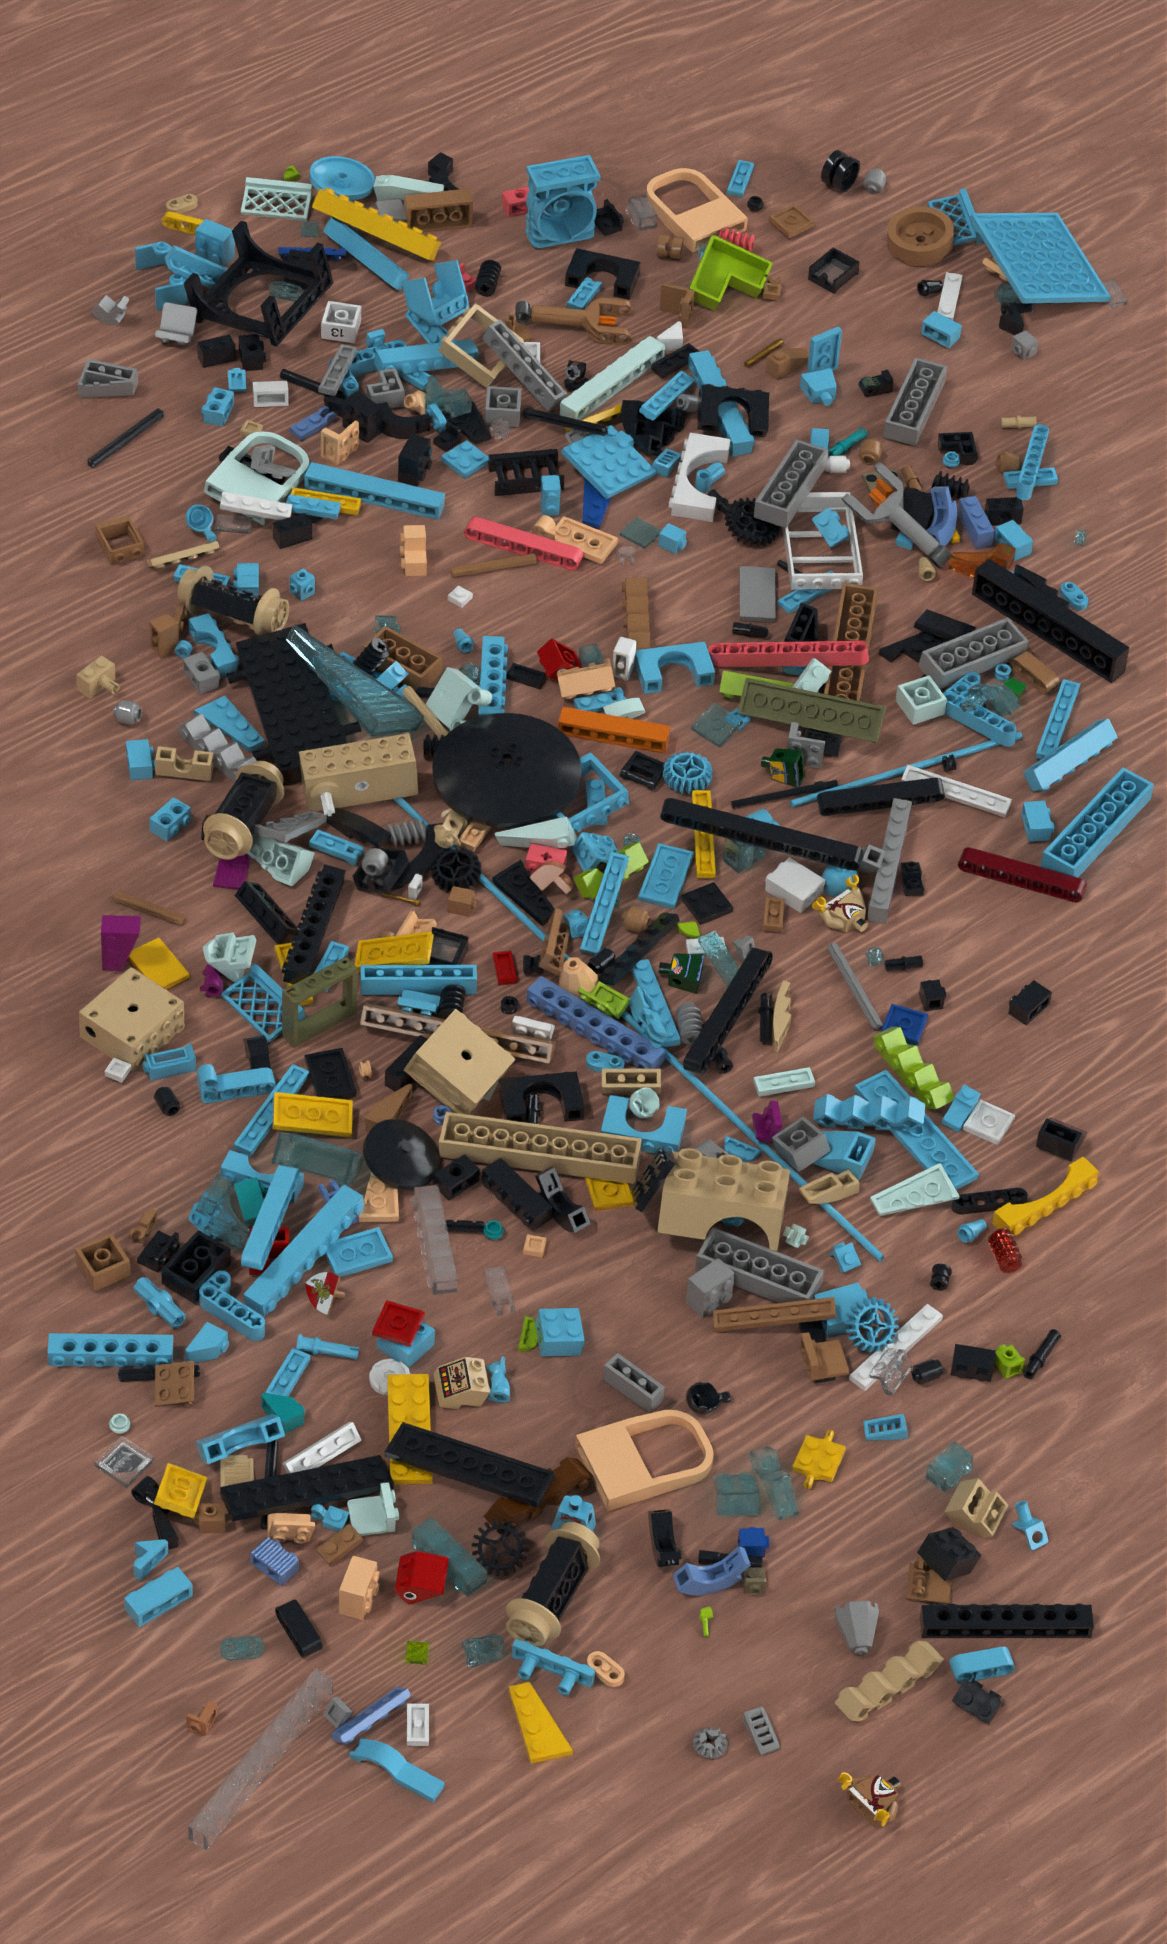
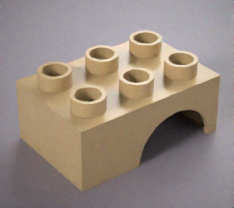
[657,1148,790,1251]

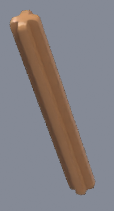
[450,553,537,577]

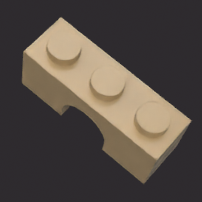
[155,746,214,781]

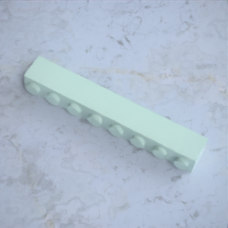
[560,336,665,420]

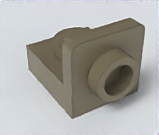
[743,1567,766,1595]

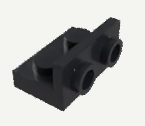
[594,199,624,236]
[804,729,842,757]
[137,1230,180,1273]

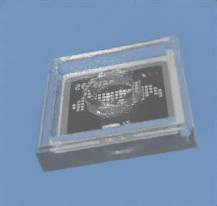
[95,1435,154,1488]

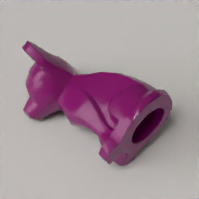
[200,964,223,998]

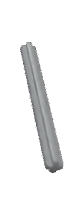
[827,942,883,1030]

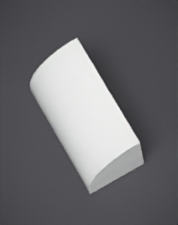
[253,381,289,407]

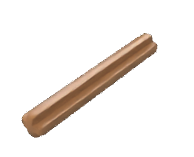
[114,891,184,925]

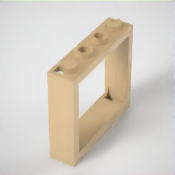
[438,303,524,388]

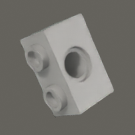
[183,652,220,695]

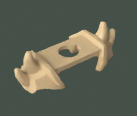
[434,808,468,848]

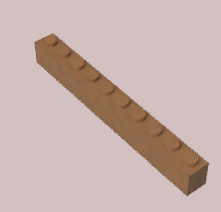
[360,1003,556,1063]

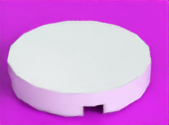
[369,1359,410,1396]

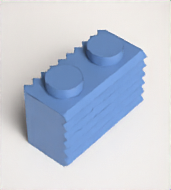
[250,1537,299,1586]

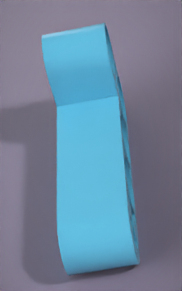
[197,1064,276,1103]
[199,1271,265,1341]

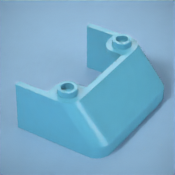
[135,242,189,310]
[401,260,469,326]

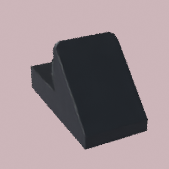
[999,302,1024,335]

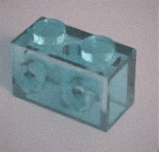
[926,1441,974,1492]

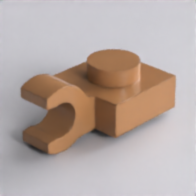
[129,1208,157,1244]

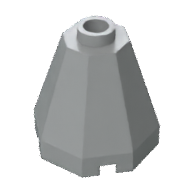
[834,1601,879,1655]

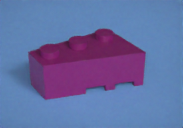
[101,915,141,971]

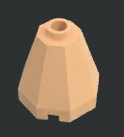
[558,957,598,1002]

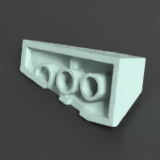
[247,833,315,886]

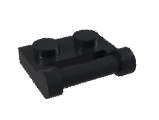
[620,751,665,791]

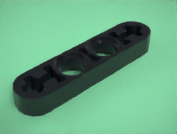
[951,1188,1028,1215]

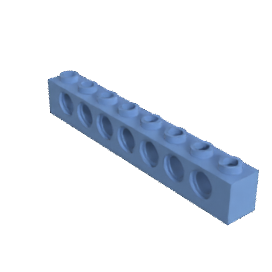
[526,976,666,1069]

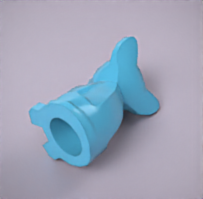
[485,1356,510,1403]

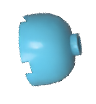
[822,865,859,897]

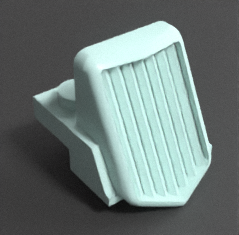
[202,932,257,983]

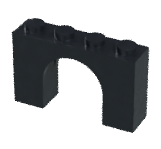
[565,248,641,300]
[697,384,770,437]
[499,1071,585,1123]

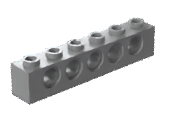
[482,320,567,412]

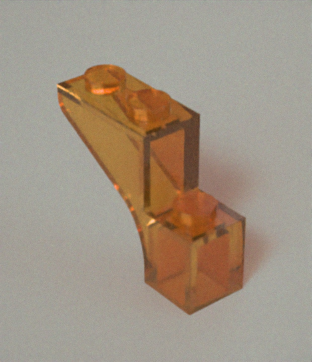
[949,543,1016,578]

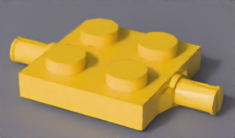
[792,1430,846,1489]

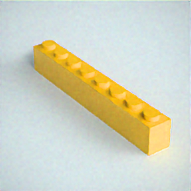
[312,187,441,260]

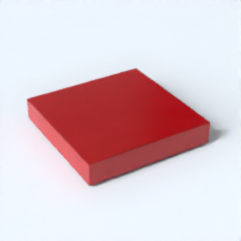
[372,1300,425,1347]

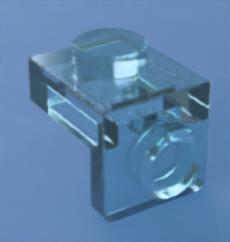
[375,615,400,634]

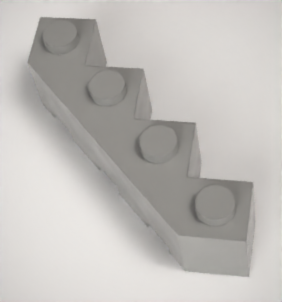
[177,714,256,783]

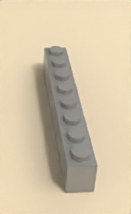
[867,798,912,925]

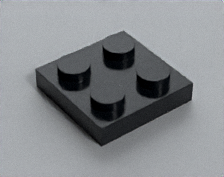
[681,882,733,925]

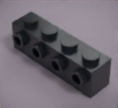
[481,1158,552,1231]

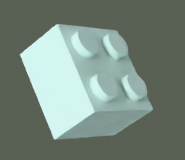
[896,675,947,725]

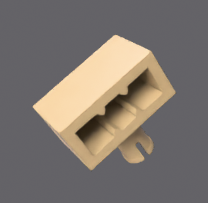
[76,655,120,698]

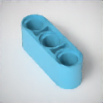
[949,1647,1015,1683]

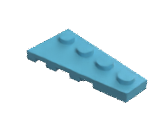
[194,696,265,753]

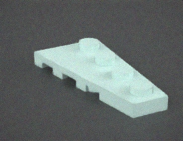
[870,1163,959,1216]

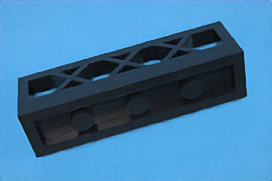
[234,881,298,944]

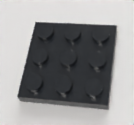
[631,1145,676,1213]

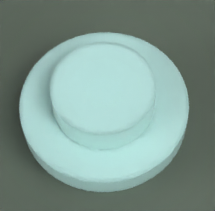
[109,1413,130,1434]

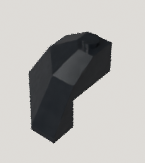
[620,400,686,456]

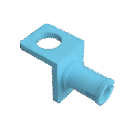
[1012,1500,1049,1550]

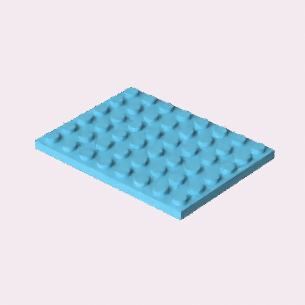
[970,213,1111,304]

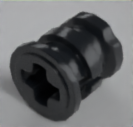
[930,1264,952,1291]

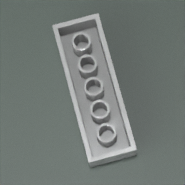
[883,357,948,446]
[754,439,828,528]
[918,618,1029,690]
[695,1227,824,1303]

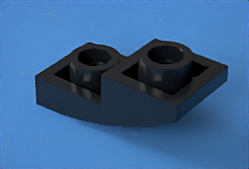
[900,861,924,896]

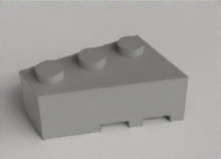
[77,359,139,398]

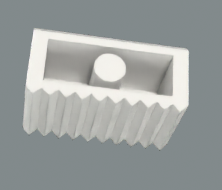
[612,637,637,680]

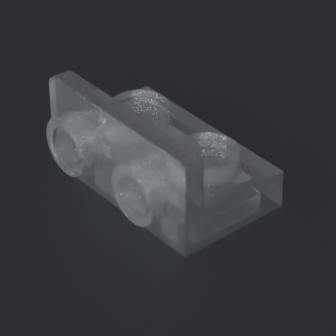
[869,1347,912,1395]

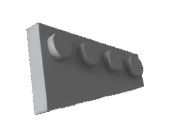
[254,811,327,843]

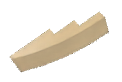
[772,980,792,1054]

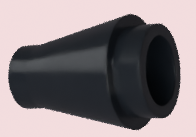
[917,280,943,296]

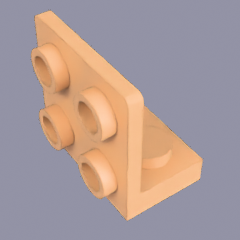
[321,420,359,466]
[267,1513,315,1543]

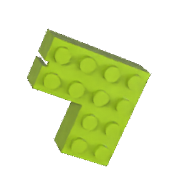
[688,234,773,311]

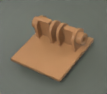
[155,1361,194,1406]
[907,1557,951,1604]

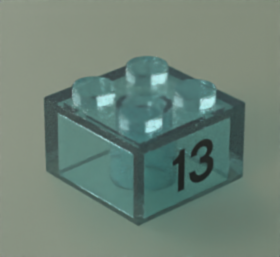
[723,818,766,873]

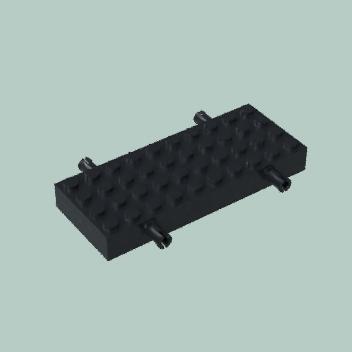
[226,623,362,786]

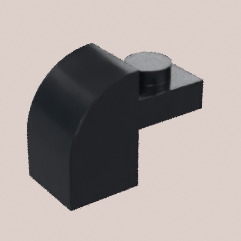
[243,1035,271,1070]

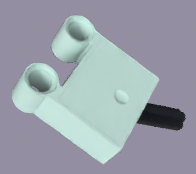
[415,667,492,731]

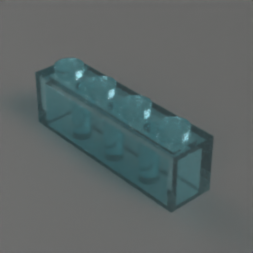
[412,1517,487,1597]

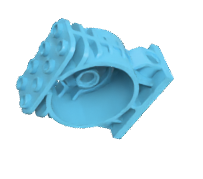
[525,155,601,248]

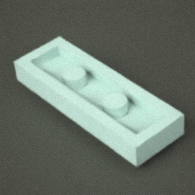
[753,1067,815,1097]

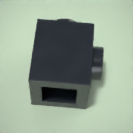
[919,980,946,1012]

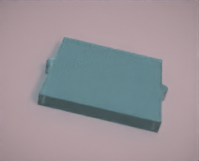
[620,517,662,549]

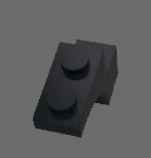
[428,152,459,191]

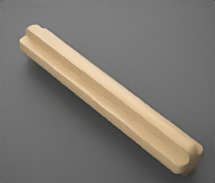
[402,686,449,739]

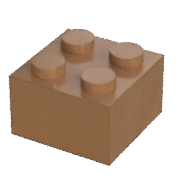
[75,1233,131,1292]

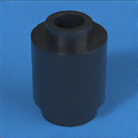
[587,948,616,975]
[154,1087,180,1116]
[911,1359,943,1385]

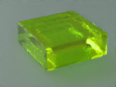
[405,1641,429,1665]

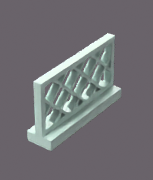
[241,177,312,222]

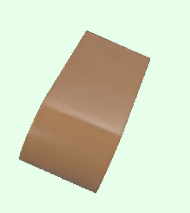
[1011,651,1060,694]

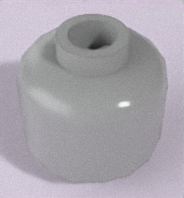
[863,169,887,194]
[113,700,142,725]
[362,848,388,876]

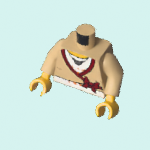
[812,874,868,933]

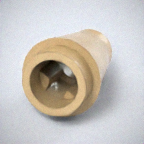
[918,557,936,581]

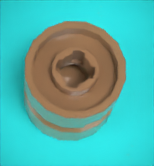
[657,234,684,259]

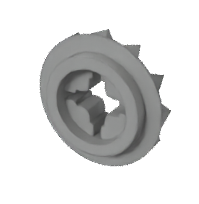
[693,1726,728,1759]

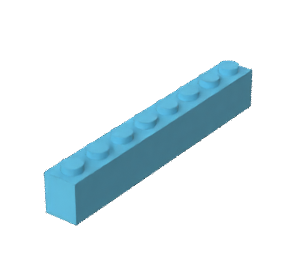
[688,350,755,457]
[304,462,445,520]
[243,1185,364,1317]

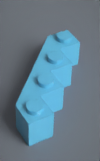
[813,1094,925,1131]

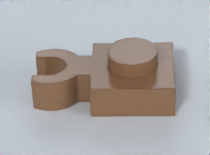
[763,275,782,301]

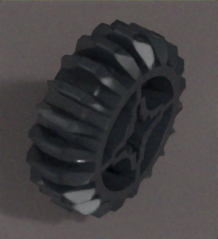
[431,846,482,894]
[471,1519,529,1577]

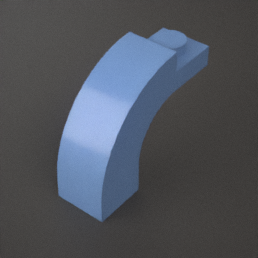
[926,486,957,546]
[673,1546,751,1595]

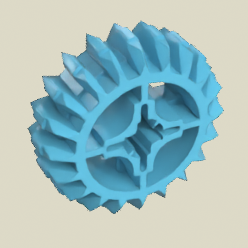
[663,750,713,795]
[844,1297,899,1353]

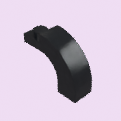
[378,402,431,439]
[535,1167,591,1233]
[648,1509,682,1567]

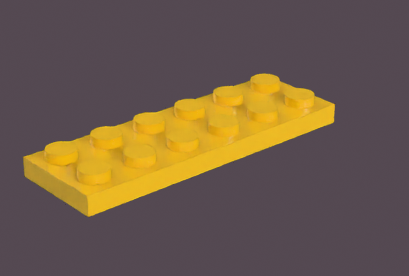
[387,1374,432,1485]

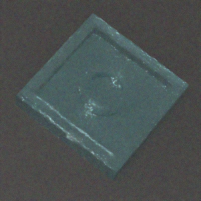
[691,702,743,748]

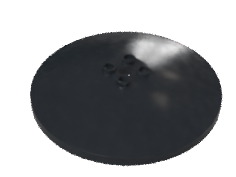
[432,713,581,828]

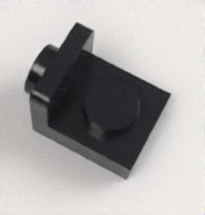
[324,393,343,418]
[433,422,461,452]

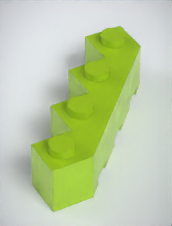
[873,1027,955,1109]

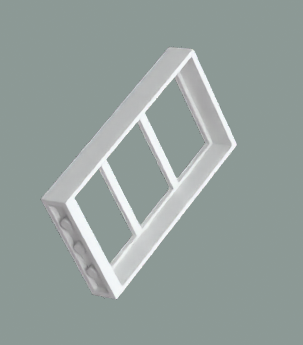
[782,492,863,590]

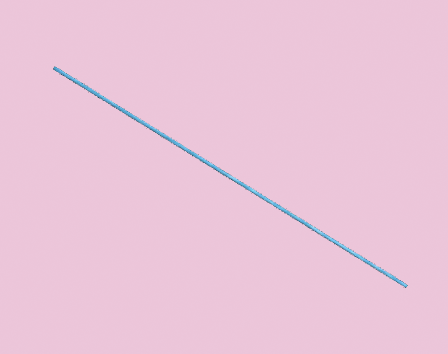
[393,797,885,1262]

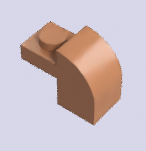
[530,861,574,894]

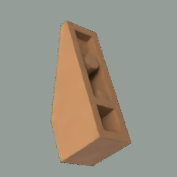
[766,348,809,380]
[364,1084,412,1132]

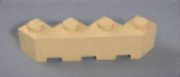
[835,1641,944,1721]

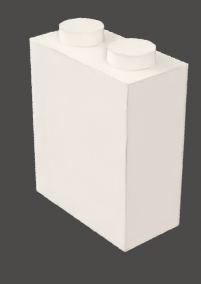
[765,857,825,913]

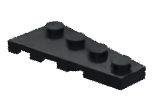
[492,859,555,926]

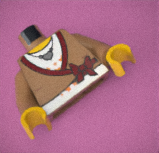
[836,1772,901,1828]

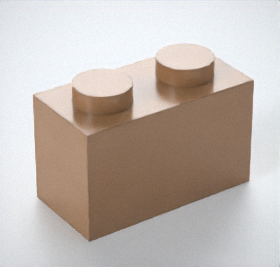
[149,613,179,658]

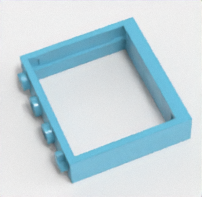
[550,752,629,833]

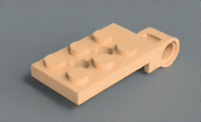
[532,515,618,564]

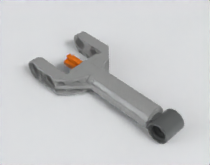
[842,462,953,568]

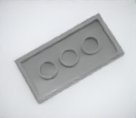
[739,566,775,622]

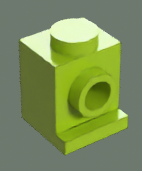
[994,1344,1025,1379]

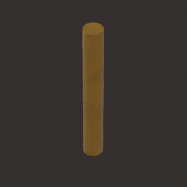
[744,338,783,368]

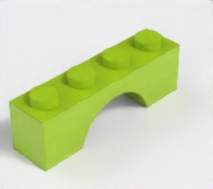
[573,842,649,899]

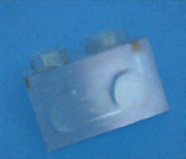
[713,1473,759,1516]

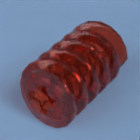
[988,1228,1022,1273]

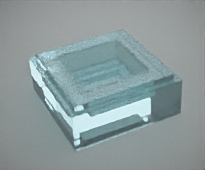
[301,222,318,237]

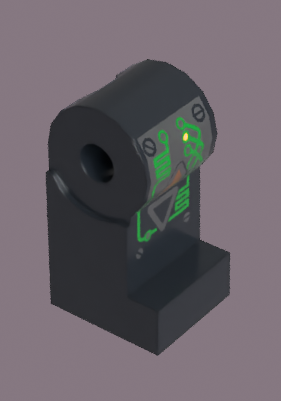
[858,369,893,397]

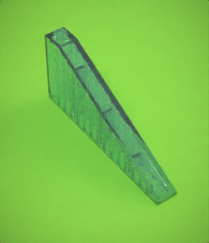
[286,625,424,736]

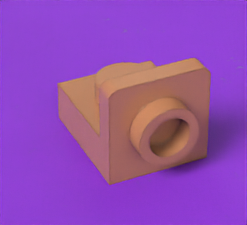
[186,1700,218,1735]

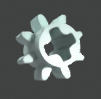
[783,1223,809,1248]

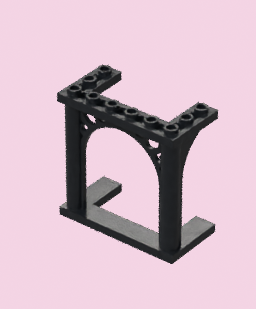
[183,221,334,347]

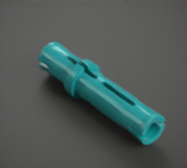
[828,427,868,458]

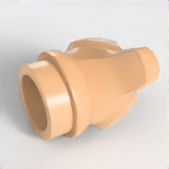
[404,390,426,415]

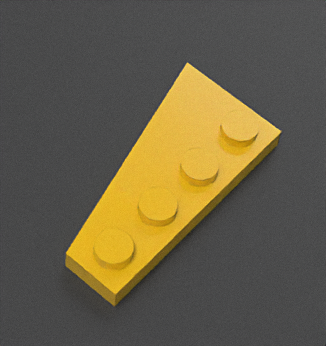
[508,1682,573,1764]

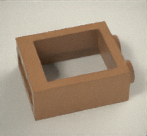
[95,516,144,565]

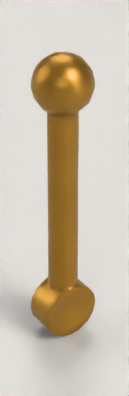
[384,892,421,907]

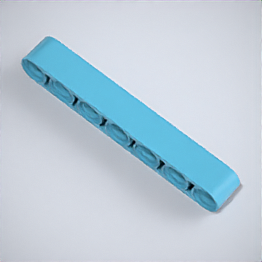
[323,216,409,290]
[1016,424,1049,500]
[241,1165,299,1270]

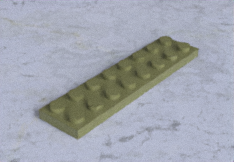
[738,678,886,743]

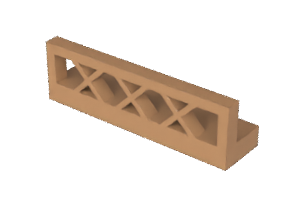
[538,908,570,976]

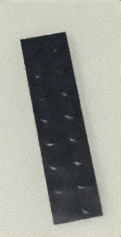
[384,1422,555,1508]
[220,1455,394,1522]

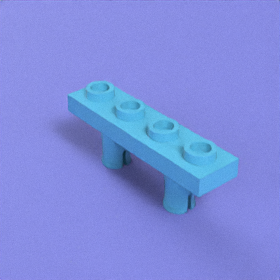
[512,1639,595,1696]

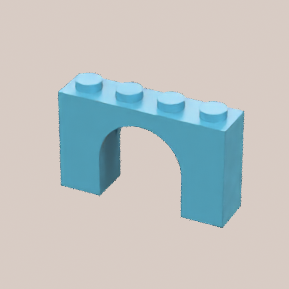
[634,642,715,694]
[601,1095,687,1153]

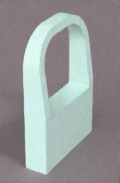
[204,431,309,526]

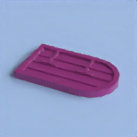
[213,854,249,890]

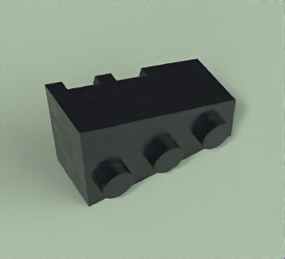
[784,602,818,642]

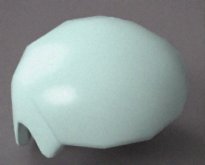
[629,1087,659,1118]

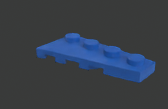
[278,247,346,260]
[582,477,613,529]

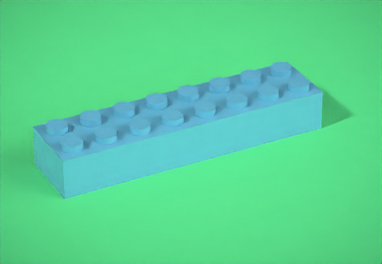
[1040,767,1154,877]

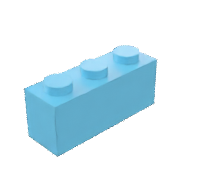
[124,1567,193,1627]

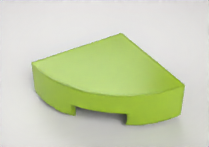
[284,165,300,182]
[677,921,700,939]

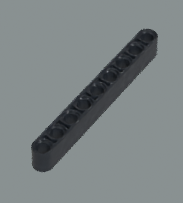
[683,948,773,1074]

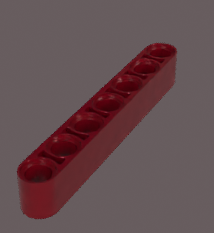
[958,847,1087,903]

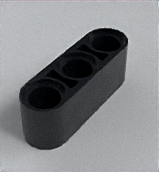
[275,1599,323,1658]

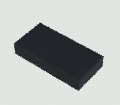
[506,663,547,690]

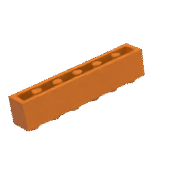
[558,707,670,754]

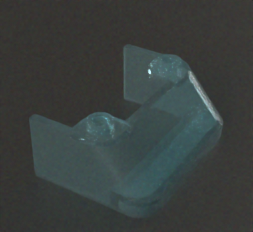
[271,1132,364,1187]

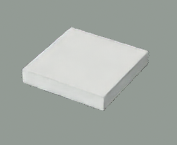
[963,1099,1015,1145]

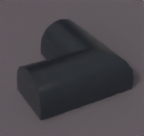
[938,432,978,465]

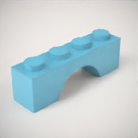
[189,613,240,679]
[220,1150,304,1203]
[195,1414,285,1464]

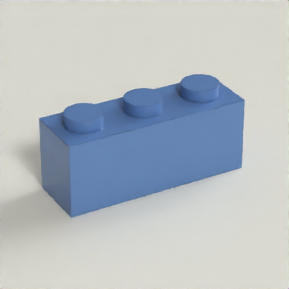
[957,496,994,549]

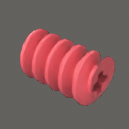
[719,227,754,252]

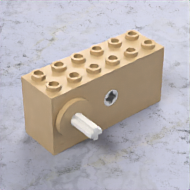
[299,733,419,816]

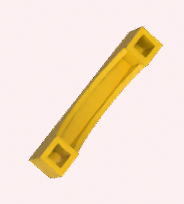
[992,1157,1099,1239]

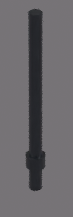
[731,780,838,808]

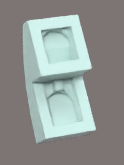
[603,698,646,719]

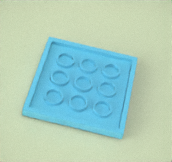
[561,425,657,499]

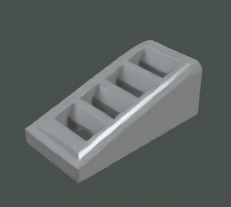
[742,1706,780,1756]

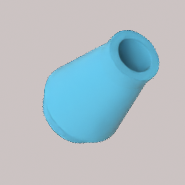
[453,629,474,653]
[957,1219,987,1243]

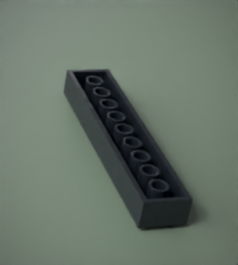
[972,559,1130,683]

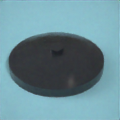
[363,1119,440,1191]

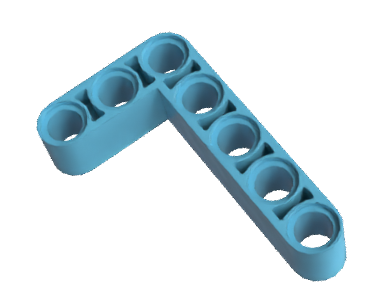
[329,340,406,400]
[943,672,1016,747]

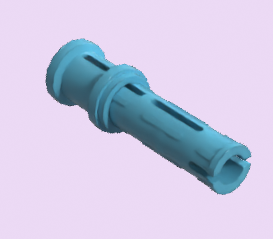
[296,1334,359,1360]

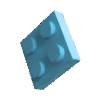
[441,440,488,479]

